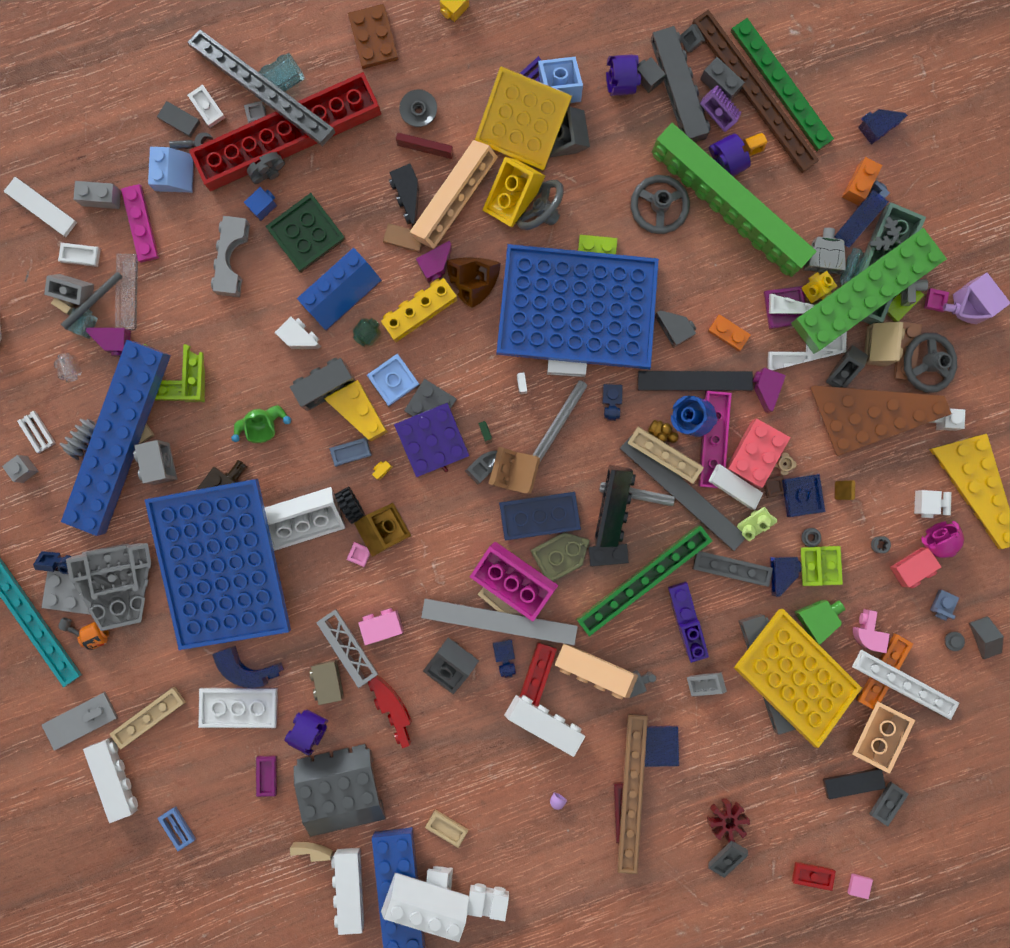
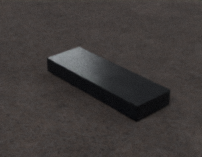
[823,768,886,799]

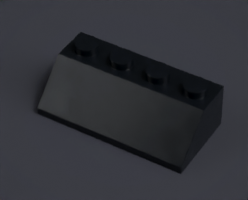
[594,465,636,547]

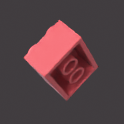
[726,419,791,489]

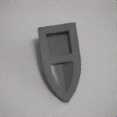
[465,451,497,485]

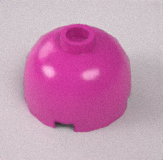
[921,521,964,558]

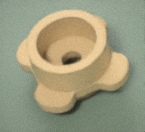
[775,453,796,475]

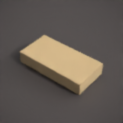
[425,809,468,848]

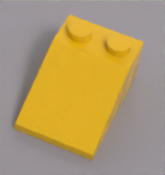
[483,157,545,227]

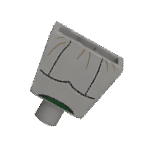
[804,228,846,275]

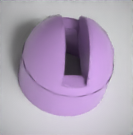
[550,792,567,810]

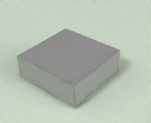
[244,101,266,123]

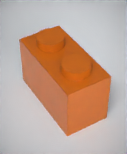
[842,157,883,206]

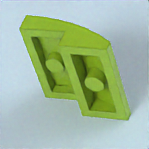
[801,546,843,586]

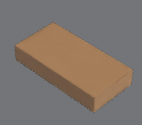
[383,223,422,253]

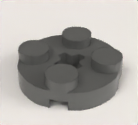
[247,152,285,184]

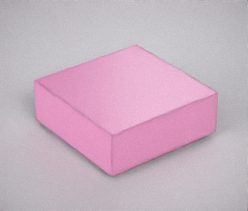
[347,542,370,567]
[847,874,873,899]

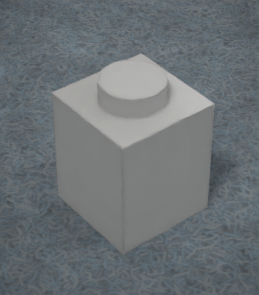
[2,455,39,483]

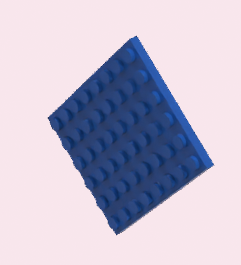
[496,244,659,370]
[144,478,291,650]

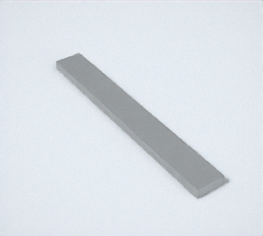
[421,598,578,645]

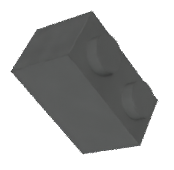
[700,57,745,100]

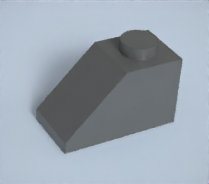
[655,310,696,348]
[826,345,868,388]

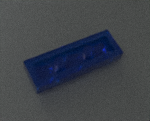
[834,190,889,248]

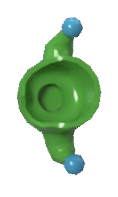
[231,405,292,443]

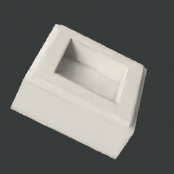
[517,372,527,395]

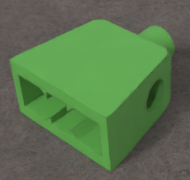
[794,600,846,645]

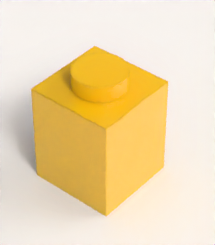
[440,0,469,22]

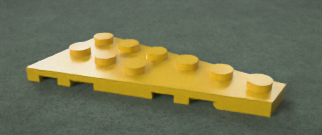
[929,434,1010,549]

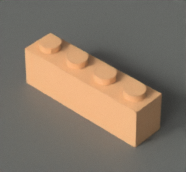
[555,644,638,699]

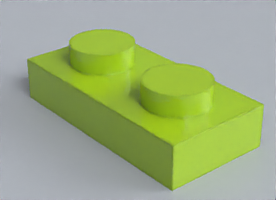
[578,235,617,254]

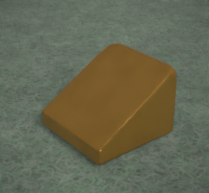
[834,480,855,500]

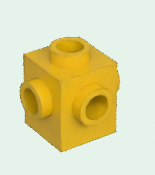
[801,271,838,304]

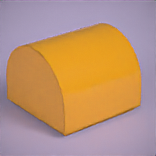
[743,133,768,156]

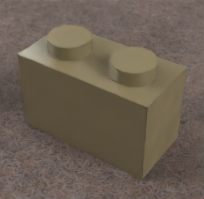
[309,660,344,705]

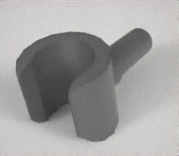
[58,618,79,636]

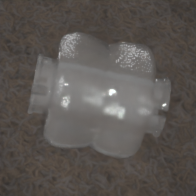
[53,353,82,382]

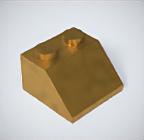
[354,503,411,557]

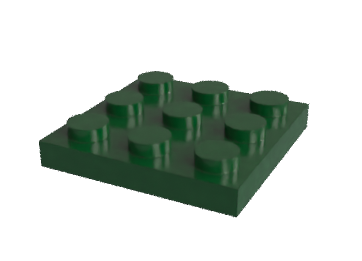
[265,193,346,273]

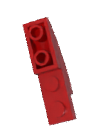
[368,675,412,748]

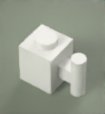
[929,409,965,431]
[914,490,952,518]

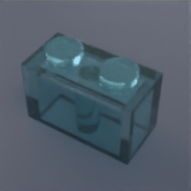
[258,53,305,92]

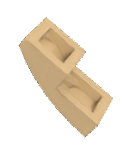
[290,842,333,862]

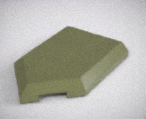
[530,532,590,582]

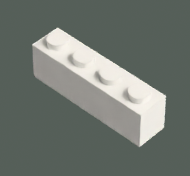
[504,695,585,757]
[83,737,138,823]
[331,848,364,935]

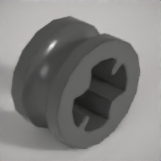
[871,536,891,553]

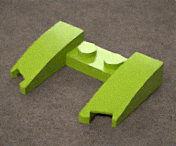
[144,344,205,402]

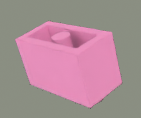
[358,608,404,645]

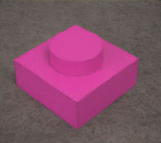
[924,288,949,312]

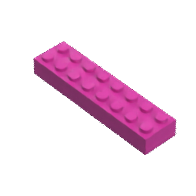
[698,391,732,489]

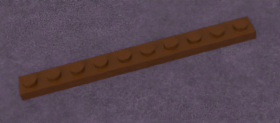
[692,9,819,173]

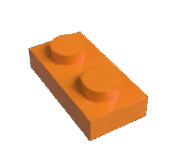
[708,314,751,351]

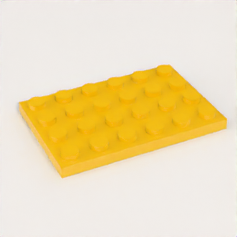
[734,609,862,748]

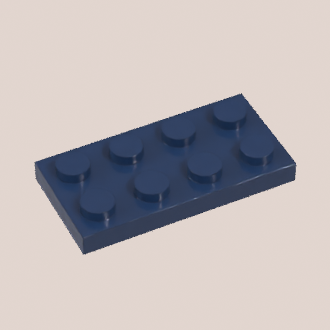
[499,492,581,541]

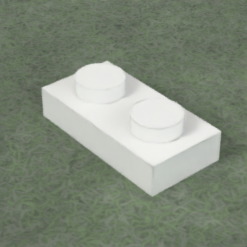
[187,85,225,128]

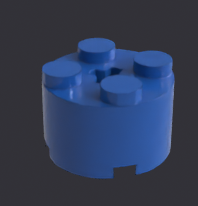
[671,396,718,437]

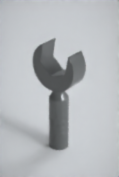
[169,133,213,149]

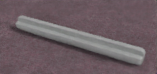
[533,380,587,462]

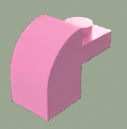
[853,609,890,653]

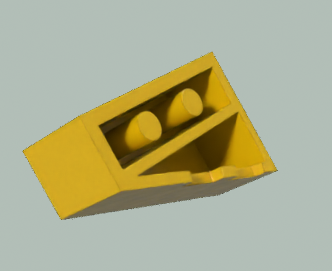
[324,380,388,442]

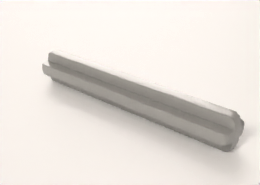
[599,482,675,506]

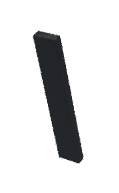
[638,371,753,391]

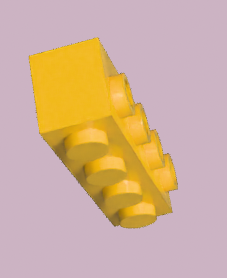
[381,278,457,343]

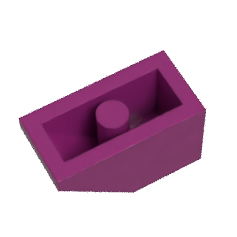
[416,241,452,283]
[86,328,131,357]
[753,368,786,413]

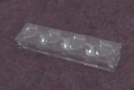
[115,254,138,330]

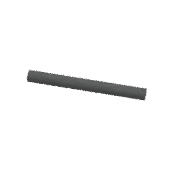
[61,271,123,330]

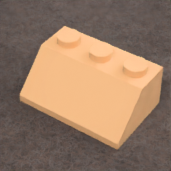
[852,701,915,774]

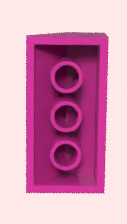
[470,542,558,622]

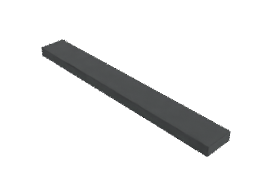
[619,435,746,551]

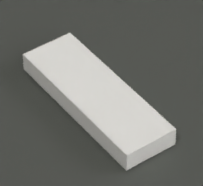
[709,464,763,510]

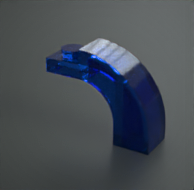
[212,646,284,688]

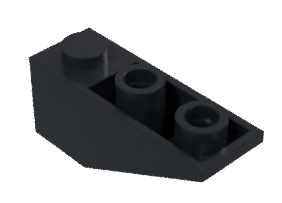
[388,163,419,227]

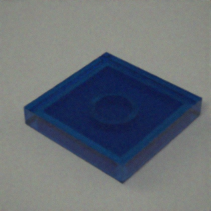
[782,474,826,517]
[645,726,679,767]

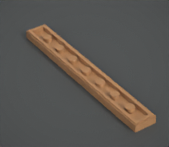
[617,714,648,874]

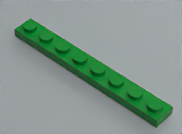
[731,18,834,151]

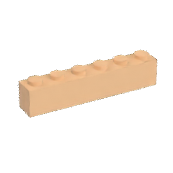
[410,140,498,249]

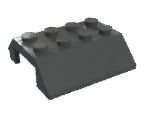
[294,744,386,837]

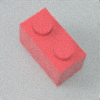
[890,547,941,588]

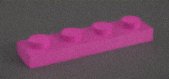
[121,184,159,263]

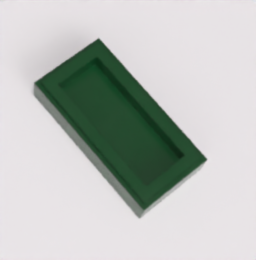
[478,421,493,444]

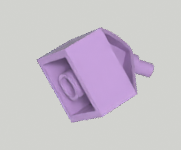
[943,272,1010,324]

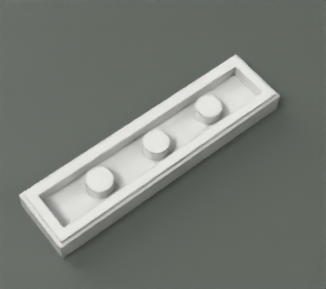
[4,177,77,237]

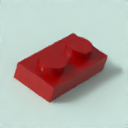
[792,862,836,891]

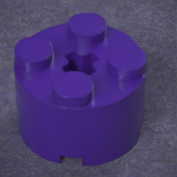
[606,54,641,96]
[708,134,751,177]
[284,709,328,756]

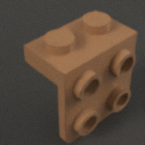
[489,447,540,494]

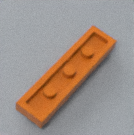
[857,633,913,710]

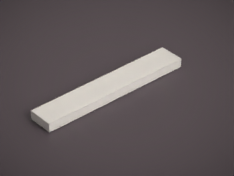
[852,650,959,720]

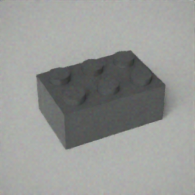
[290,358,356,411]

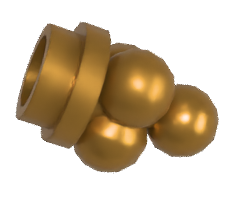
[647,419,679,443]

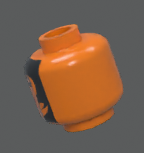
[77,622,109,650]

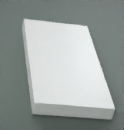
[198,688,278,728]

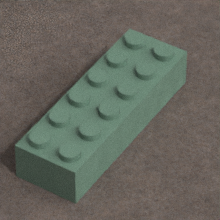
[855,202,926,325]

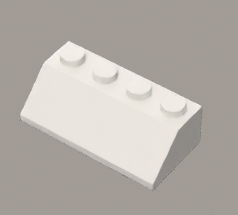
[265,487,345,551]
[381,872,469,942]

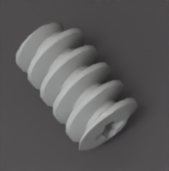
[60,418,96,460]

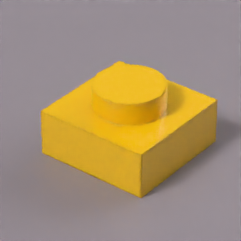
[372,461,393,481]

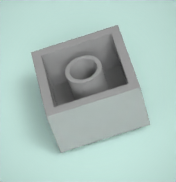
[134,440,177,485]

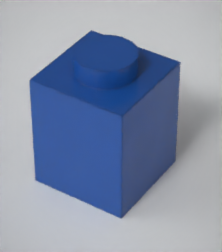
[244,187,277,221]

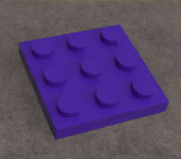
[394,402,469,477]

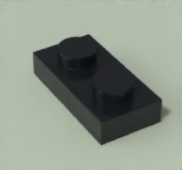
[588,544,629,566]

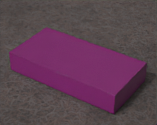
[256,756,277,797]

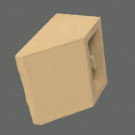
[864,322,905,367]

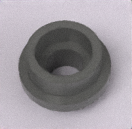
[801,528,821,547]

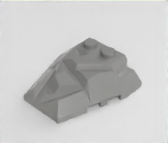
[66,543,151,631]

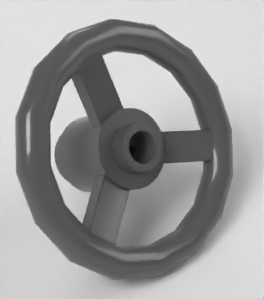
[630,175,690,234]
[516,180,564,230]
[903,333,957,393]

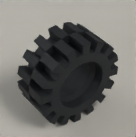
[334,486,365,524]

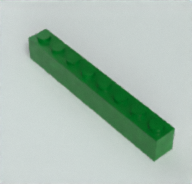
[576,525,713,637]

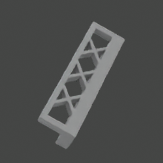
[316,609,379,688]

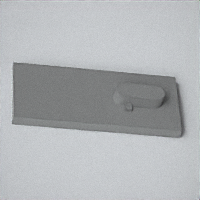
[42,692,118,751]

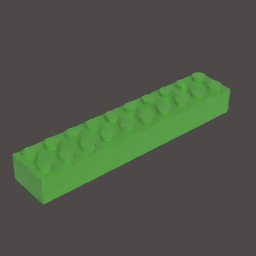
[651,123,817,277]

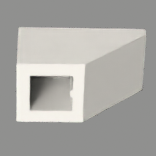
[275,317,321,349]

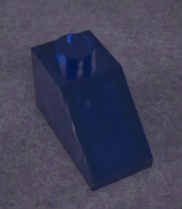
[858,109,908,145]
[770,557,801,597]

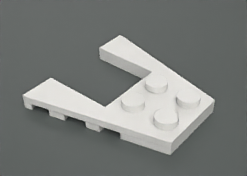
[768,294,847,370]

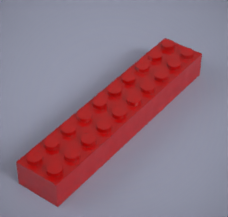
[189,72,382,192]

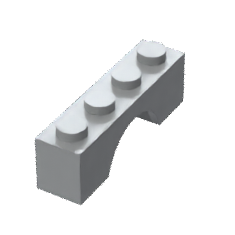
[211,216,250,297]

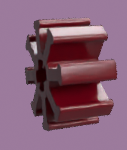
[707,799,750,843]

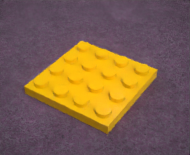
[475,66,572,170]

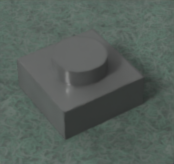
[680,24,705,52]

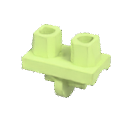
[737,507,777,541]

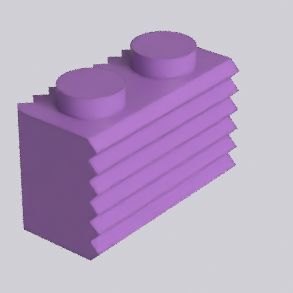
[700,85,741,132]

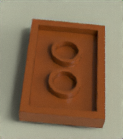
[348,4,398,69]

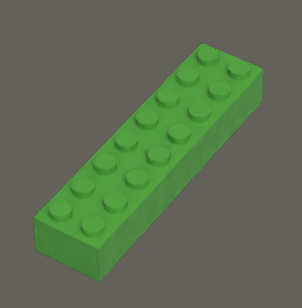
[791,228,947,354]

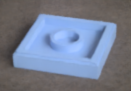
[367,353,420,406]

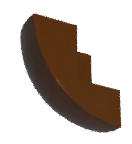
[447,257,501,308]

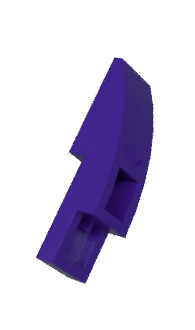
[668,582,709,663]

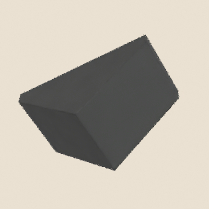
[969,616,1004,659]

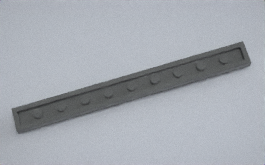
[187,30,336,146]

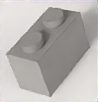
[73,181,121,209]
[44,274,94,305]

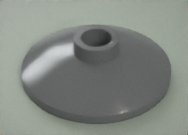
[399,89,437,127]

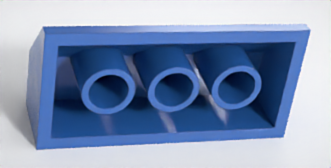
[297,247,382,331]

